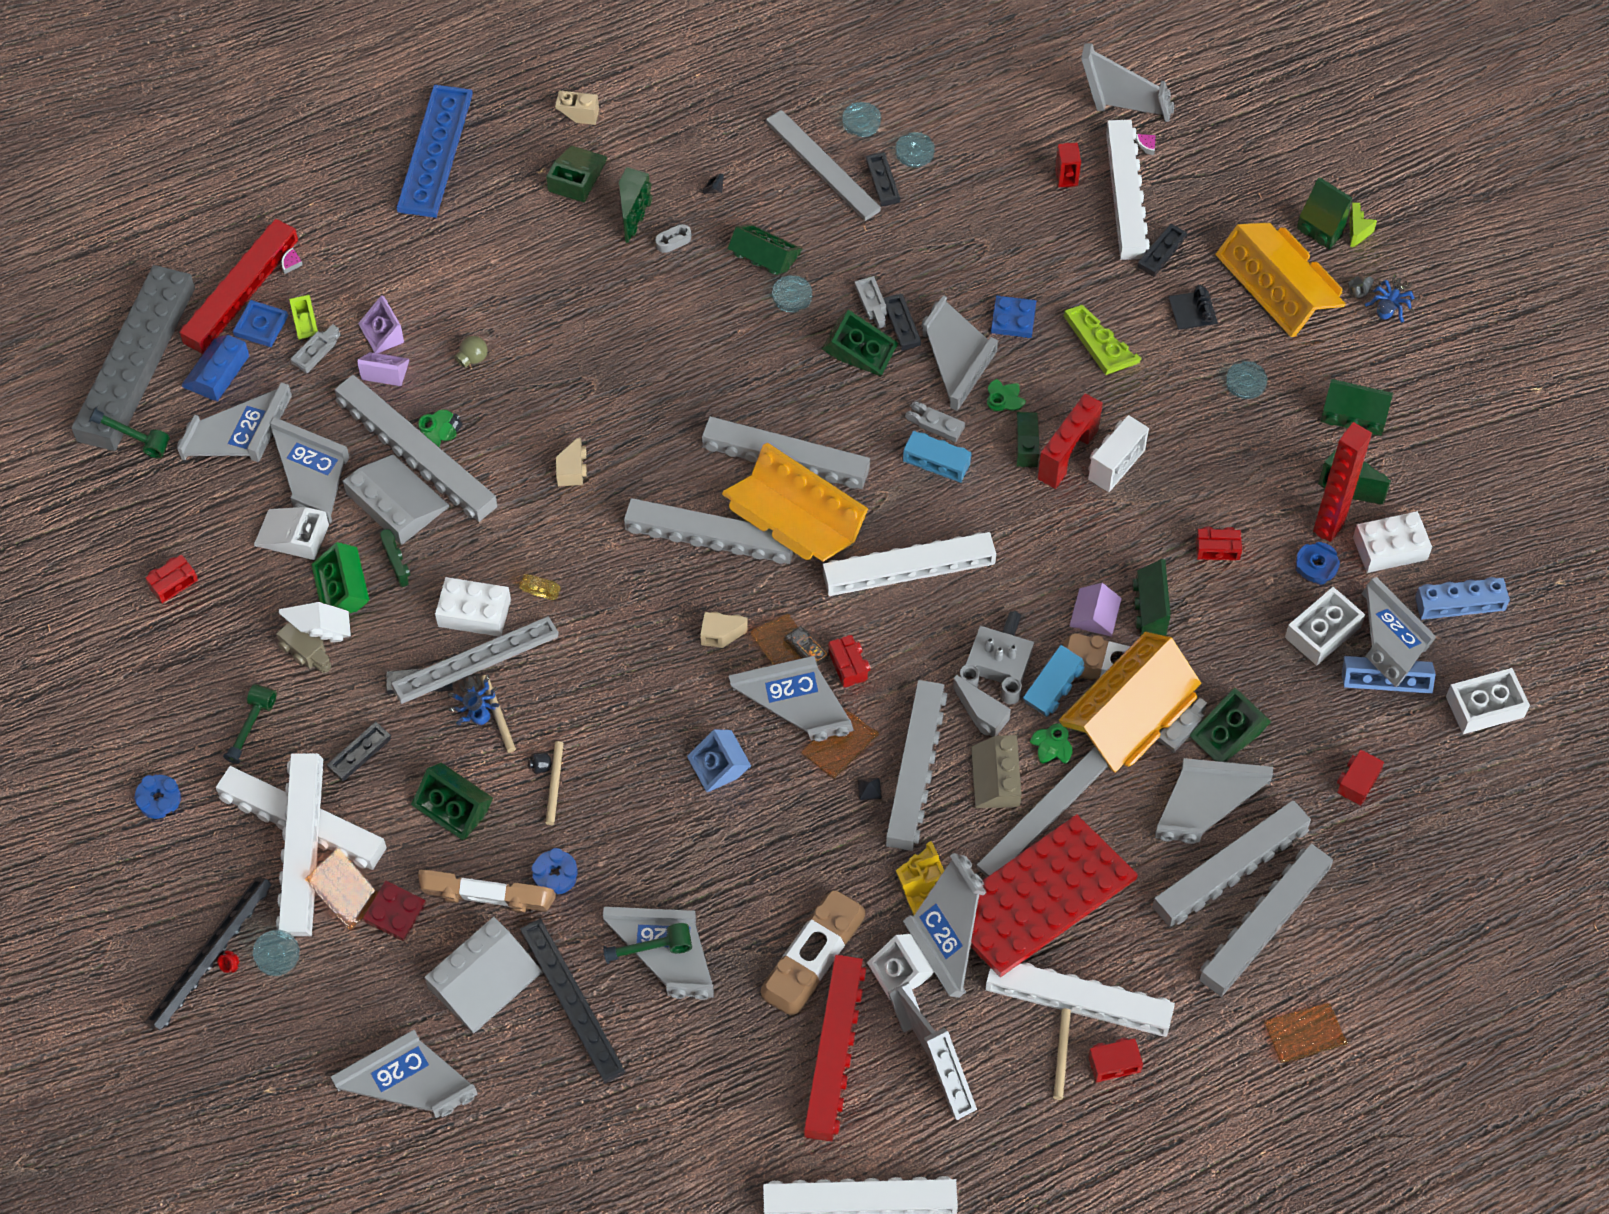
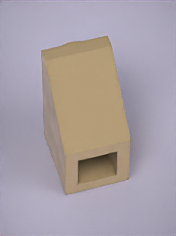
[555,90,599,125]
[556,438,587,486]
[701,612,748,648]

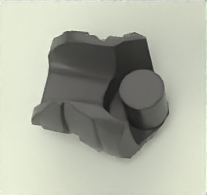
[1348,276,1374,298]

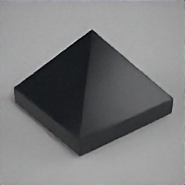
[702,173,724,194]
[857,777,882,801]

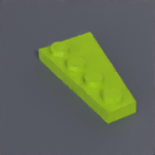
[1063,305,1141,375]

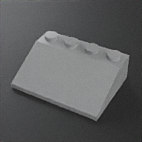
[343,454,449,545]
[424,917,542,1034]

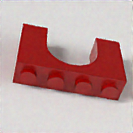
[1038,393,1103,489]

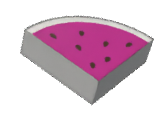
[1135,134,1155,155]
[282,248,303,274]

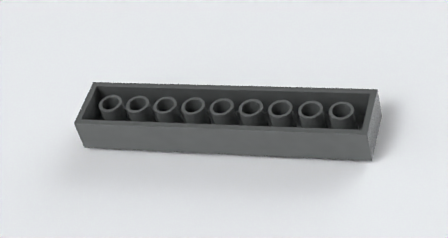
[71,265,195,451]

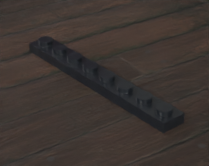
[144,877,272,1030]
[520,918,625,1084]

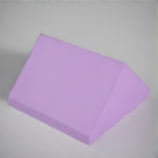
[358,296,404,353]
[358,352,409,386]
[1070,583,1121,637]

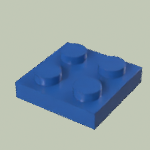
[991,296,1037,338]
[233,300,288,347]

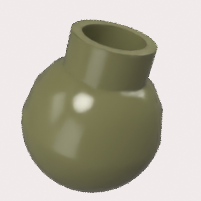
[454,336,488,368]

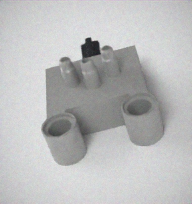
[960,610,1034,704]

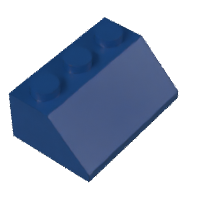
[182,335,249,402]

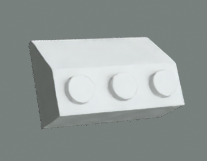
[279,602,351,642]

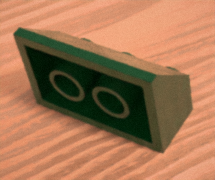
[727,224,803,275]
[1320,379,1393,436]
[1132,559,1171,636]
[411,762,493,840]

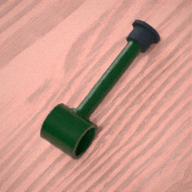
[88,407,170,458]
[223,684,277,764]
[603,923,693,964]

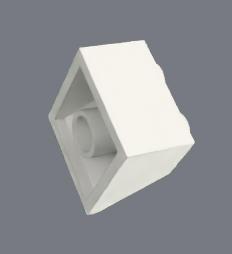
[867,934,934,1000]

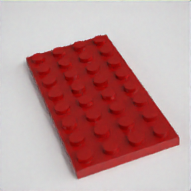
[970,814,1138,978]

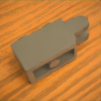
[277,622,331,673]

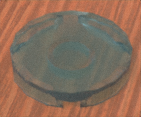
[842,102,881,137]
[896,132,935,167]
[772,275,812,312]
[1226,361,1268,399]
[253,929,300,976]

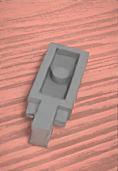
[854,276,887,329]
[290,324,341,373]
[1157,698,1207,752]

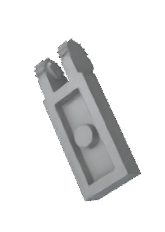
[905,401,965,442]

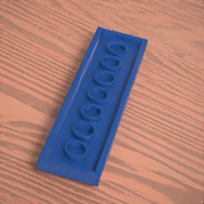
[397,85,473,218]

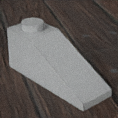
[953,675,1011,737]

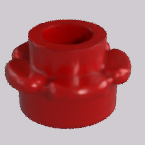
[218,950,239,973]

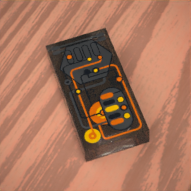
[784,625,830,666]

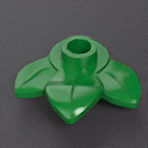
[987,379,1026,411]
[418,410,456,447]
[1030,724,1072,764]

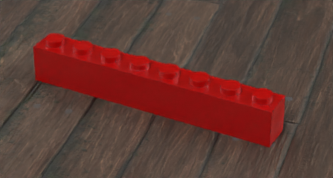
[179,219,298,354]
[1313,422,1372,542]
[804,955,866,1142]

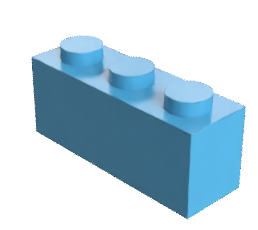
[903,431,971,483]
[1023,645,1085,717]

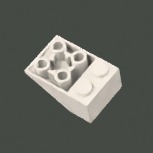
[254,507,329,560]

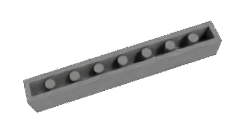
[702,416,870,489]
[624,498,793,564]
[886,680,948,851]
[1152,800,1311,927]
[1199,844,1333,997]

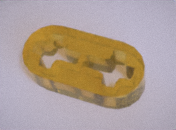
[519,574,561,600]

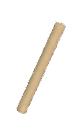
[480,675,516,753]
[545,741,563,825]
[1054,1008,1071,1100]

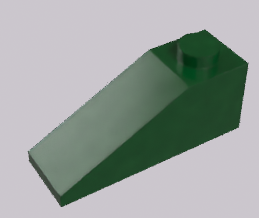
[1017,412,1039,467]

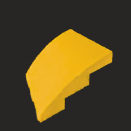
[896,841,945,915]

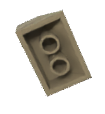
[971,735,1022,808]

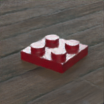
[363,880,426,942]

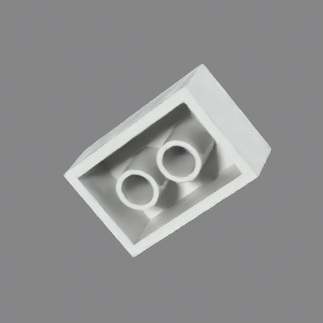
[1088,415,1149,492]
[1353,511,1432,573]
[435,577,511,637]
[1285,587,1365,666]
[1446,668,1530,734]

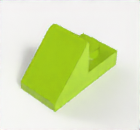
[1349,202,1377,247]
[289,295,318,339]

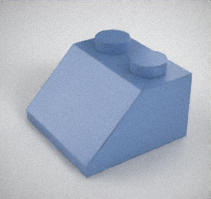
[687,729,751,792]

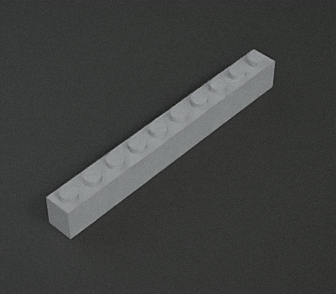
[335,375,497,522]

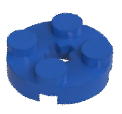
[1296,542,1340,585]
[135,775,181,819]
[532,848,578,894]

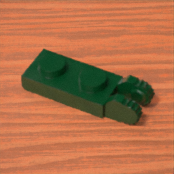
[380,529,411,588]

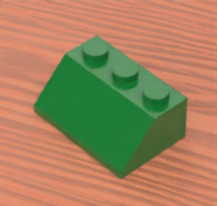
[311,542,370,613]

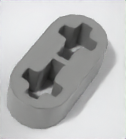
[655,224,691,253]

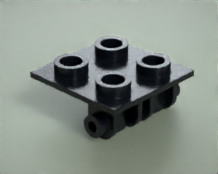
[1168,284,1218,330]

